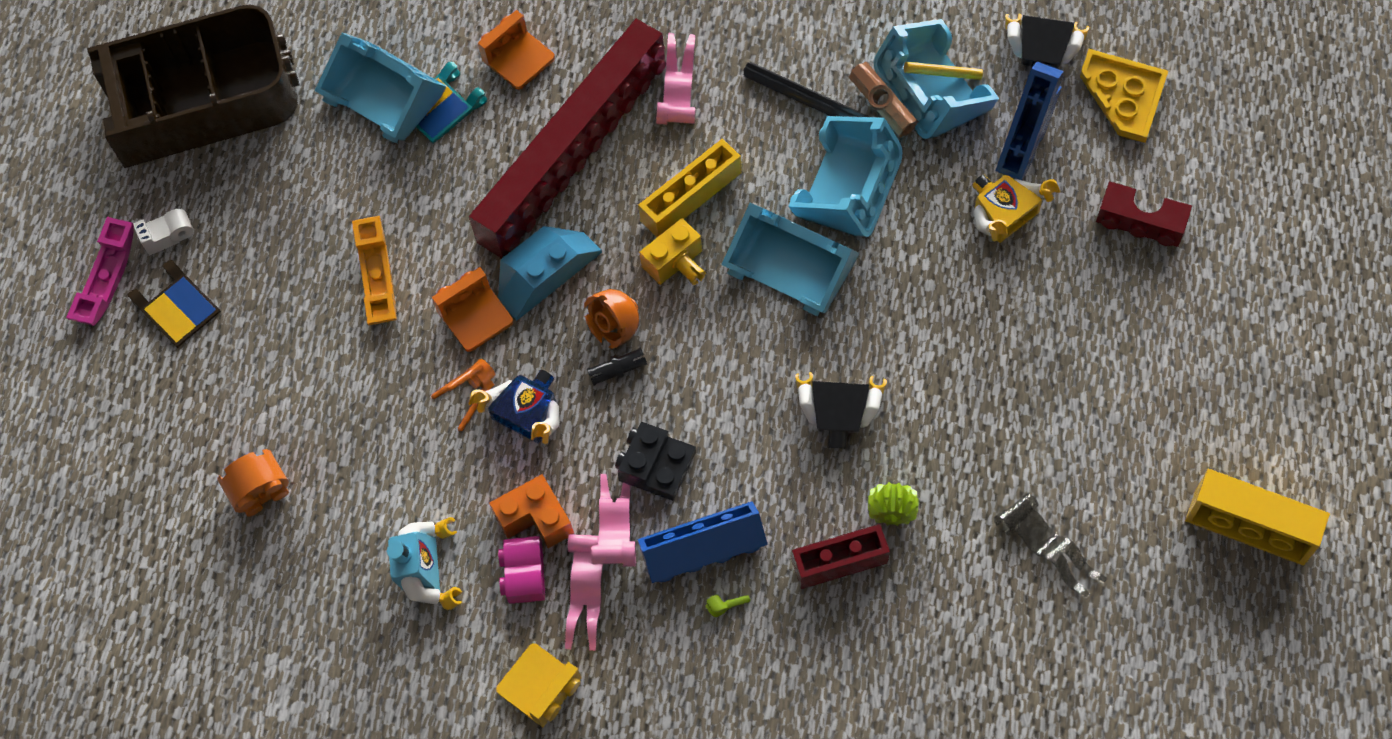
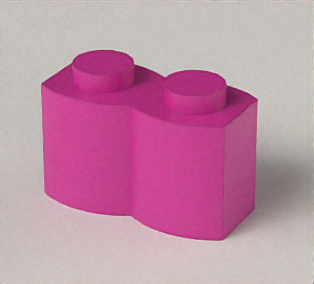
[498,536,545,604]

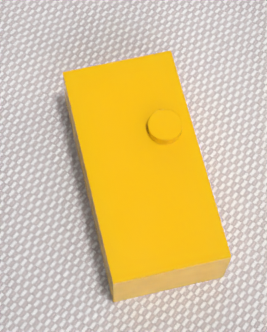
[1185,468,1330,566]

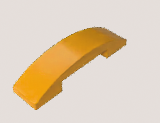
[352,216,397,325]

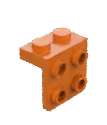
[478,10,555,90]
[432,267,513,352]

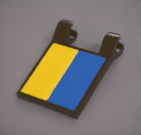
[127,260,221,348]

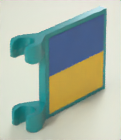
[416,61,488,144]

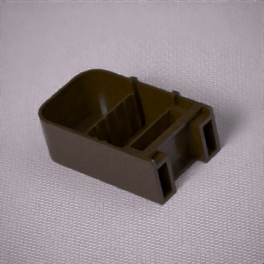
[87,4,300,168]

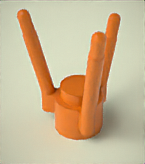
[431,359,496,431]

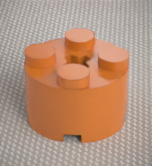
[217,449,289,517]

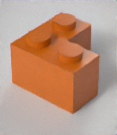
[489,474,574,549]

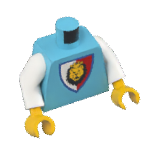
[387,517,462,610]

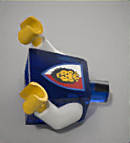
[468,370,560,444]

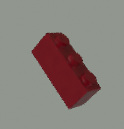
[792,524,890,589]

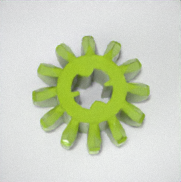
[868,482,919,526]

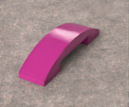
[66,217,134,326]

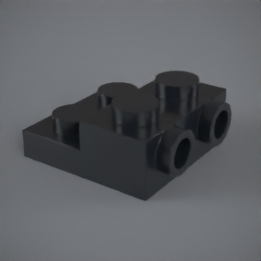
[615,421,696,501]

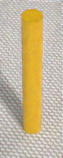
[904,62,983,80]

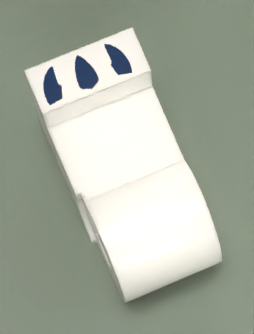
[133,209,194,256]

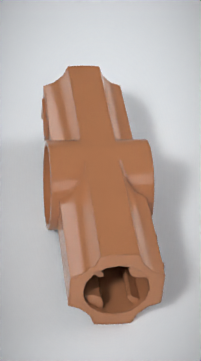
[848,61,918,138]

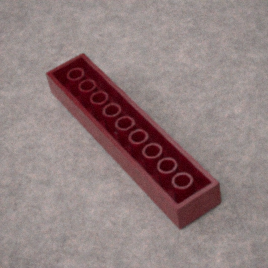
[468,18,666,258]

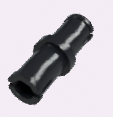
[587,347,648,386]

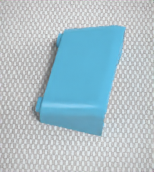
[874,19,999,139]
[314,32,446,143]
[788,116,903,237]
[721,203,859,316]

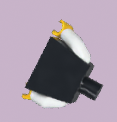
[1005,14,1089,69]
[795,372,887,449]

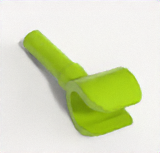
[705,594,750,617]

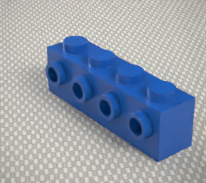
[637,501,768,583]

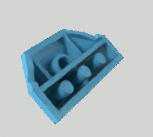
[498,226,602,321]

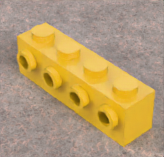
[638,139,742,237]

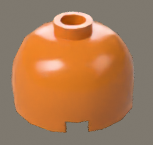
[584,289,639,349]

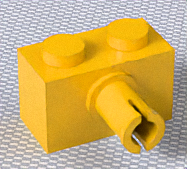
[639,218,706,285]

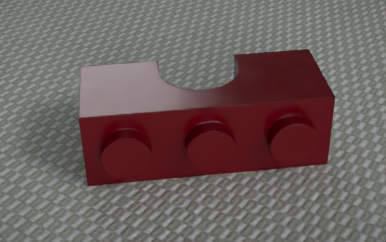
[1096,181,1192,247]

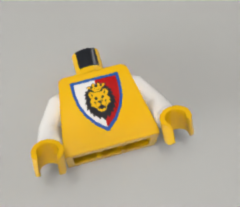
[972,175,1061,243]

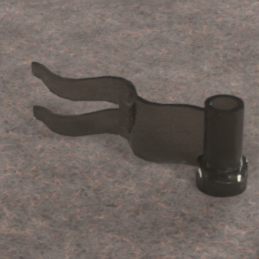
[994,493,1107,599]

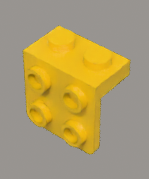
[496,643,582,728]

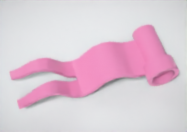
[656,33,695,125]
[591,474,636,567]
[565,534,603,651]

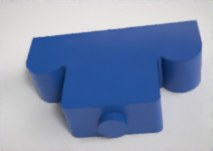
[995,62,1064,180]

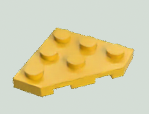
[1080,49,1168,143]

